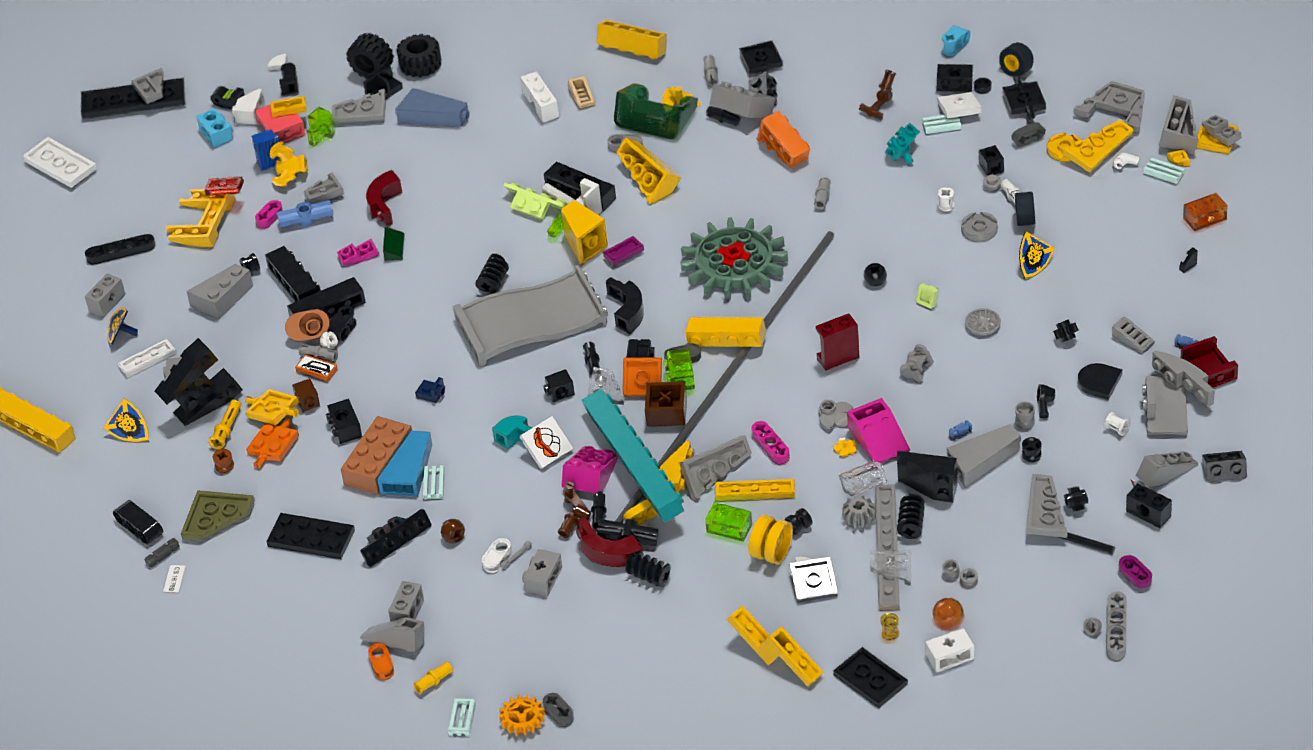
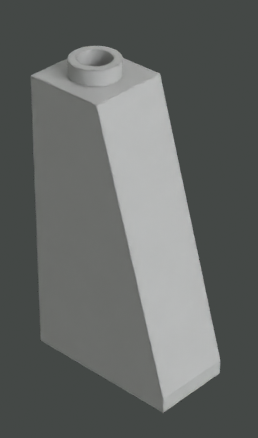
[947,424,1021,487]

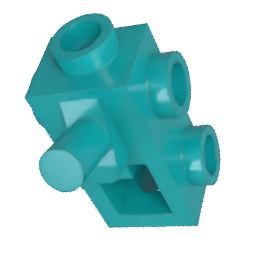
[885,123,920,165]

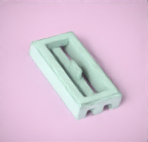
[922,115,961,134]
[1143,158,1185,184]
[423,465,445,500]
[448,698,476,736]

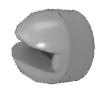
[942,559,960,578]
[1083,618,1102,635]

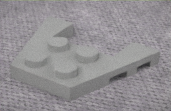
[1074,81,1145,133]

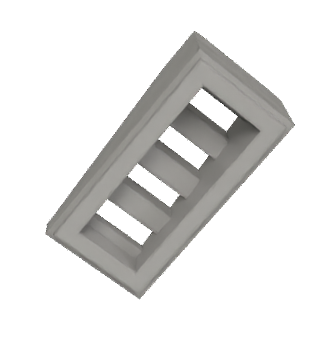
[1112,317,1155,354]

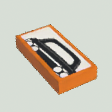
[295,355,338,382]

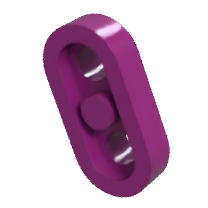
[1119,555,1152,589]

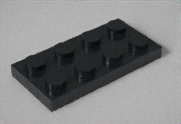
[266,513,355,559]

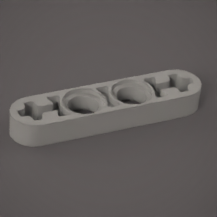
[1107,591,1127,660]

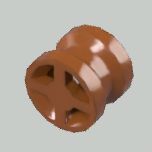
[212,449,234,473]

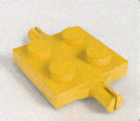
[245,389,299,426]

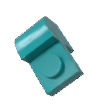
[492,415,533,449]

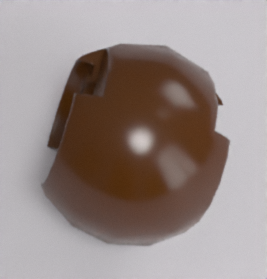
[441,518,465,544]

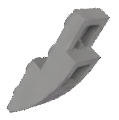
[1152,351,1215,407]

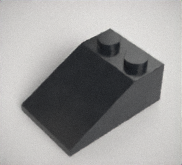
[897,451,958,502]

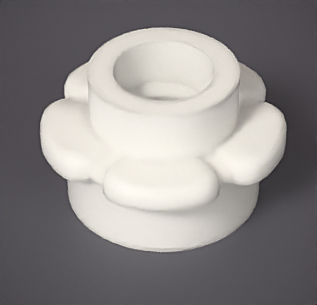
[320,332,338,349]

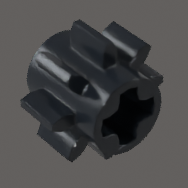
[1053,319,1079,342]
[1064,486,1088,512]

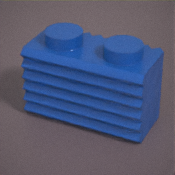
[251,129,280,171]

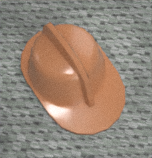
[285,309,329,341]

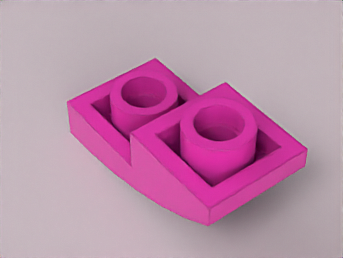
[337,239,379,266]

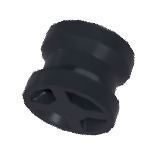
[239,253,260,273]
[1022,437,1042,462]

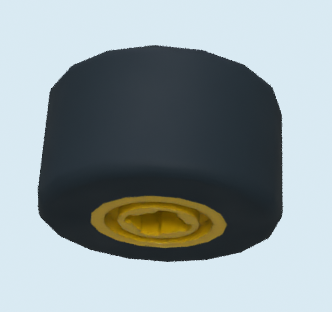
[999,42,1034,77]
[1015,192,1036,226]

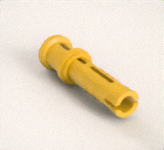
[208,400,242,450]

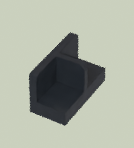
[363,66,403,100]

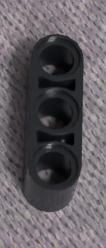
[113,500,164,544]

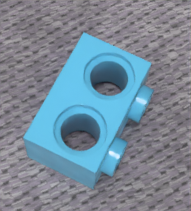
[196,108,233,148]

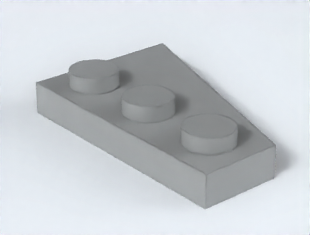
[331,89,386,123]

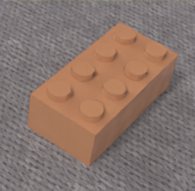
[341,416,412,495]

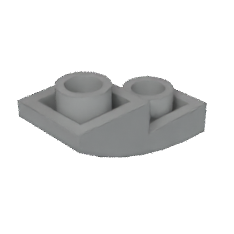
[1202,115,1242,146]

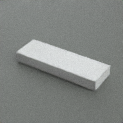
[117,339,177,378]

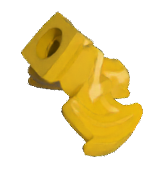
[270,142,308,187]

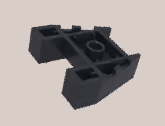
[154,338,243,426]

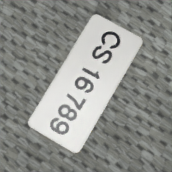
[163,565,185,593]

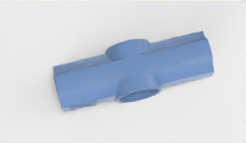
[277,200,333,228]

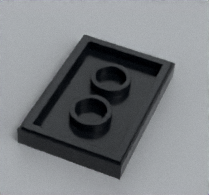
[833,647,908,708]

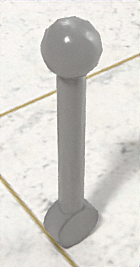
[501,541,532,569]

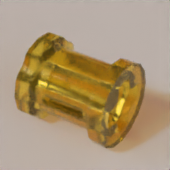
[880,613,899,640]

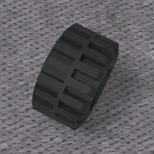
[346,33,394,79]
[396,34,442,78]

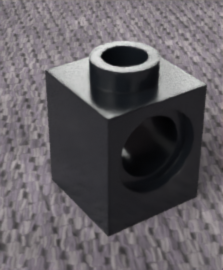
[979,145,1004,176]
[543,369,575,402]

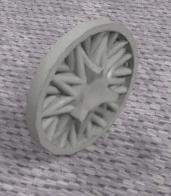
[965,308,1001,336]

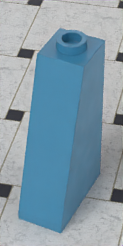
[377,431,432,496]

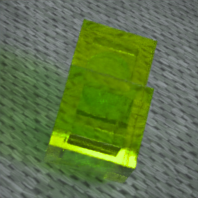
[306,107,335,146]

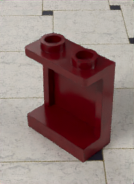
[815,313,860,371]
[1180,336,1238,388]

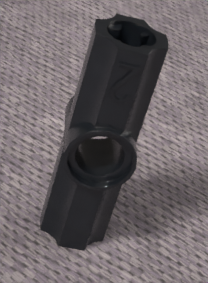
[597,519,659,546]

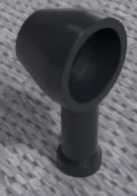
[1037,384,1055,419]

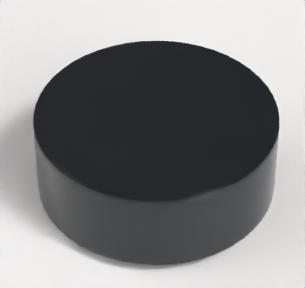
[974,77,992,94]

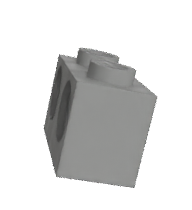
[388,581,424,622]

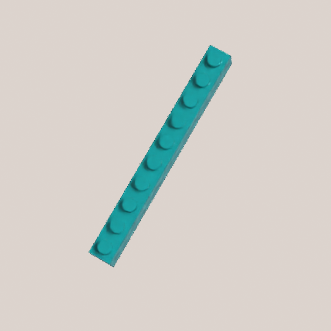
[582,389,685,523]

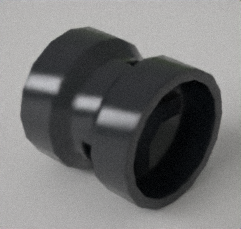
[784,508,813,535]

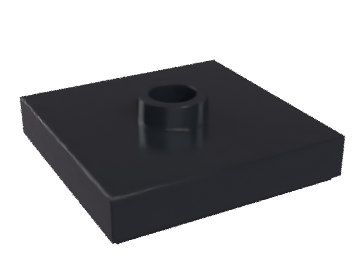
[739,40,783,74]

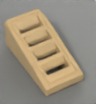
[568,76,595,109]

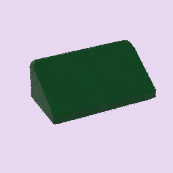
[383,227,405,261]

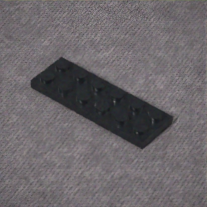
[81,77,185,119]

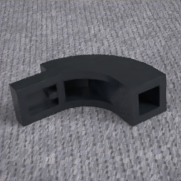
[606,277,644,334]

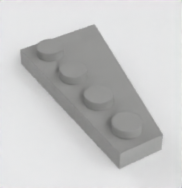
[679,435,752,500]
[1026,474,1068,538]

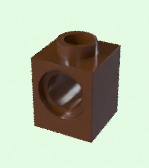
[292,378,320,412]

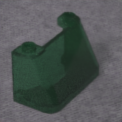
[614,83,698,139]

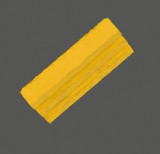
[270,96,307,118]

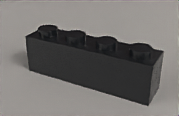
[265,246,321,302]
[287,277,366,319]

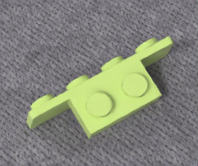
[503,182,566,220]

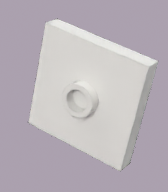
[937,92,982,118]

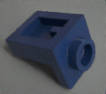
[415,377,446,403]

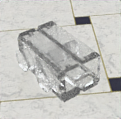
[839,461,887,496]

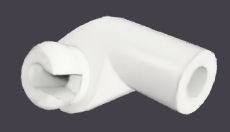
[1113,153,1139,169]

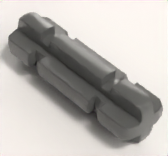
[144,538,180,567]

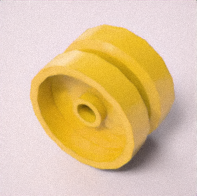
[748,514,793,565]

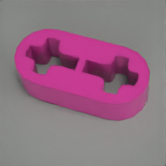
[255,200,283,229]

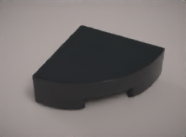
[1179,247,1198,273]

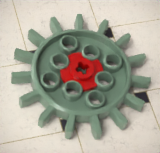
[680,217,788,299]

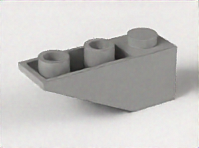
[1136,451,1198,487]
[360,617,424,652]

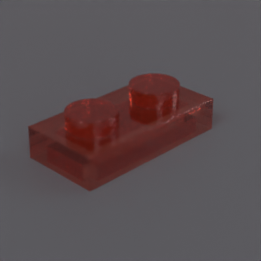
[204,176,244,196]

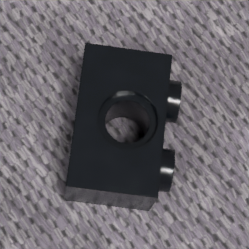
[937,64,973,92]
[326,399,362,444]
[1126,483,1172,528]

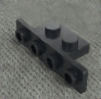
[360,509,432,567]

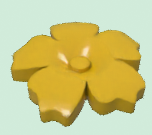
[833,438,857,457]

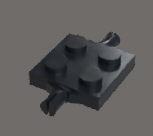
[1002,75,1046,120]

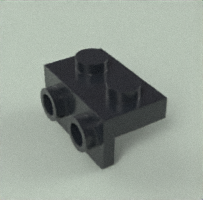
[749,72,778,106]

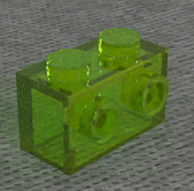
[664,349,695,390]
[705,502,752,542]

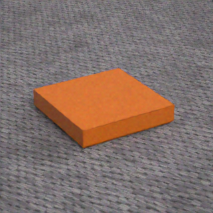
[623,358,662,397]

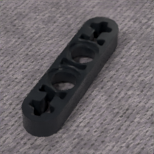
[85,234,156,264]

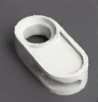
[482,538,512,573]

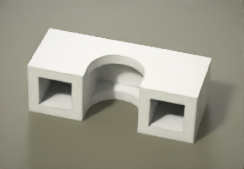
[521,71,559,123]

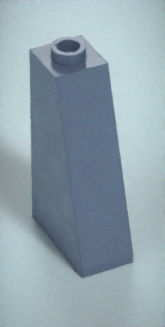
[395,88,470,127]

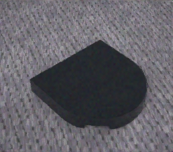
[1078,363,1123,400]

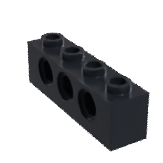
[544,161,616,211]

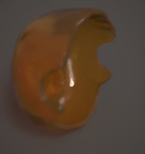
[932,598,965,627]

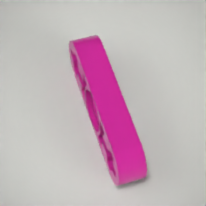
[751,421,790,464]

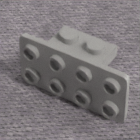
[1142,376,1188,435]

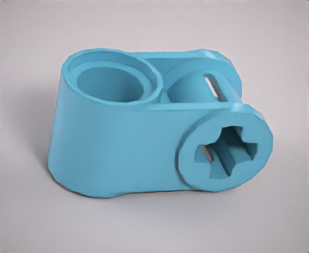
[942,25,971,56]

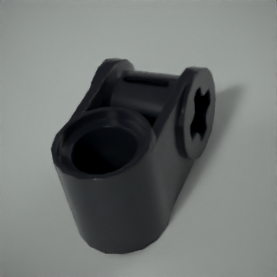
[327,306,357,342]

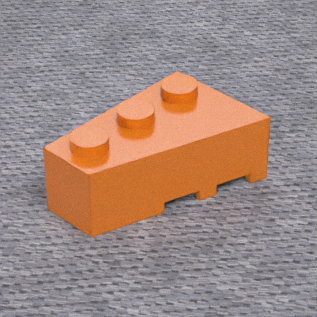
[757,111,810,168]

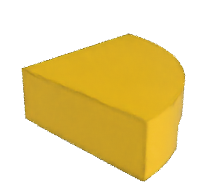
[1167,149,1190,166]

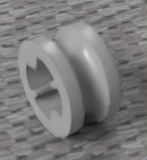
[960,568,978,588]

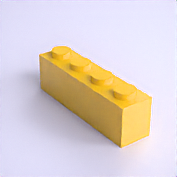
[597,20,667,59]
[685,317,766,347]

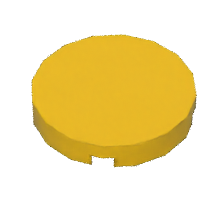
[1047,133,1082,161]

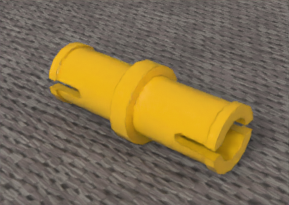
[413,661,453,694]

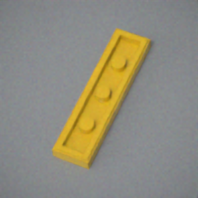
[715,479,795,501]

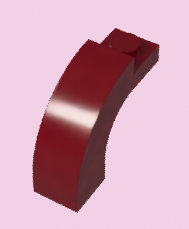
[366,170,403,226]
[576,517,642,567]

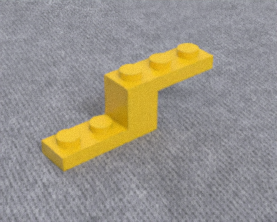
[726,605,823,687]

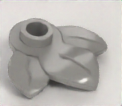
[819,400,853,429]

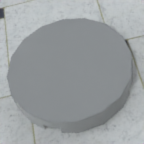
[961,212,998,242]

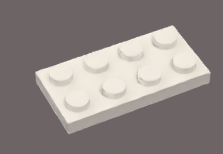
[23,137,97,188]

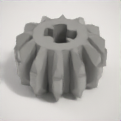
[842,496,876,529]

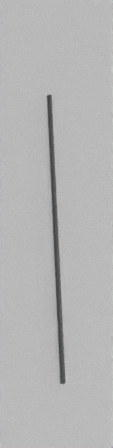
[588,231,834,562]

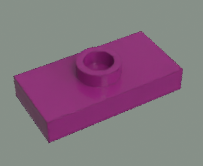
[603,236,644,266]

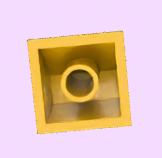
[561,200,608,265]

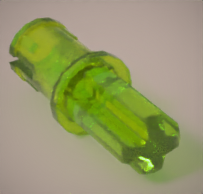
[547,213,564,238]

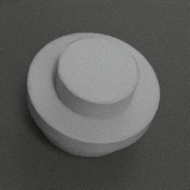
[983,175,1001,191]

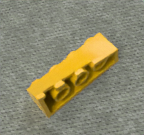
[617,137,681,204]

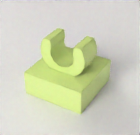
[916,283,938,309]

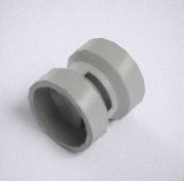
[1015,402,1035,429]

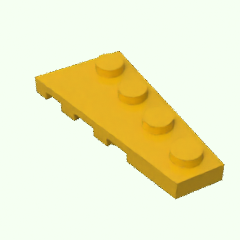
[1061,120,1134,173]

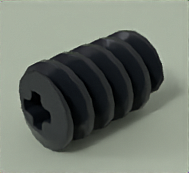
[475,253,509,293]
[897,494,925,539]
[625,552,671,587]

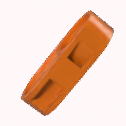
[368,643,394,680]

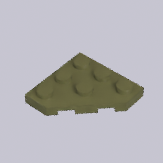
[181,490,255,541]

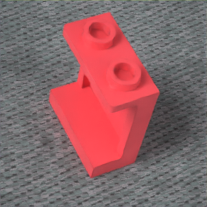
[255,98,306,143]

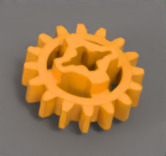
[499,694,545,736]

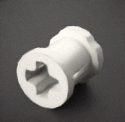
[938,187,955,212]
[1104,412,1130,436]

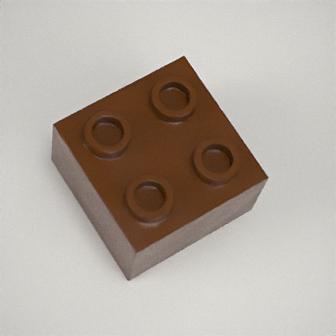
[645,382,687,427]

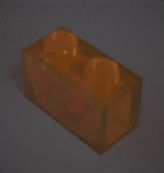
[1183,193,1228,231]

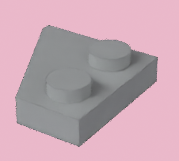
[132,68,164,104]

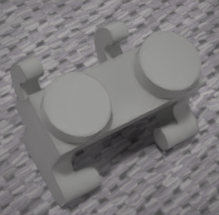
[900,344,934,383]

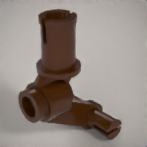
[859,70,896,120]
[558,481,591,538]

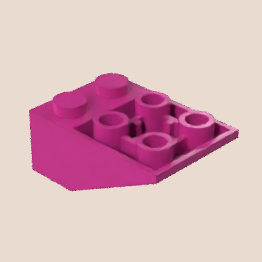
[847,398,910,465]
[561,446,618,493]

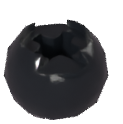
[863,263,887,286]

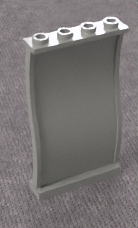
[453,265,608,367]

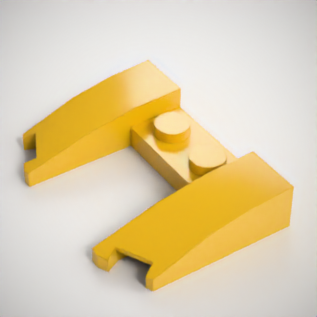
[166,188,236,247]

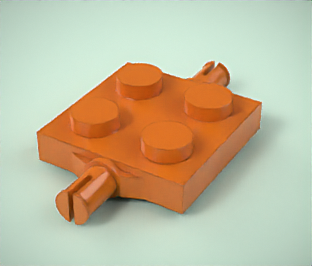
[246,418,299,468]

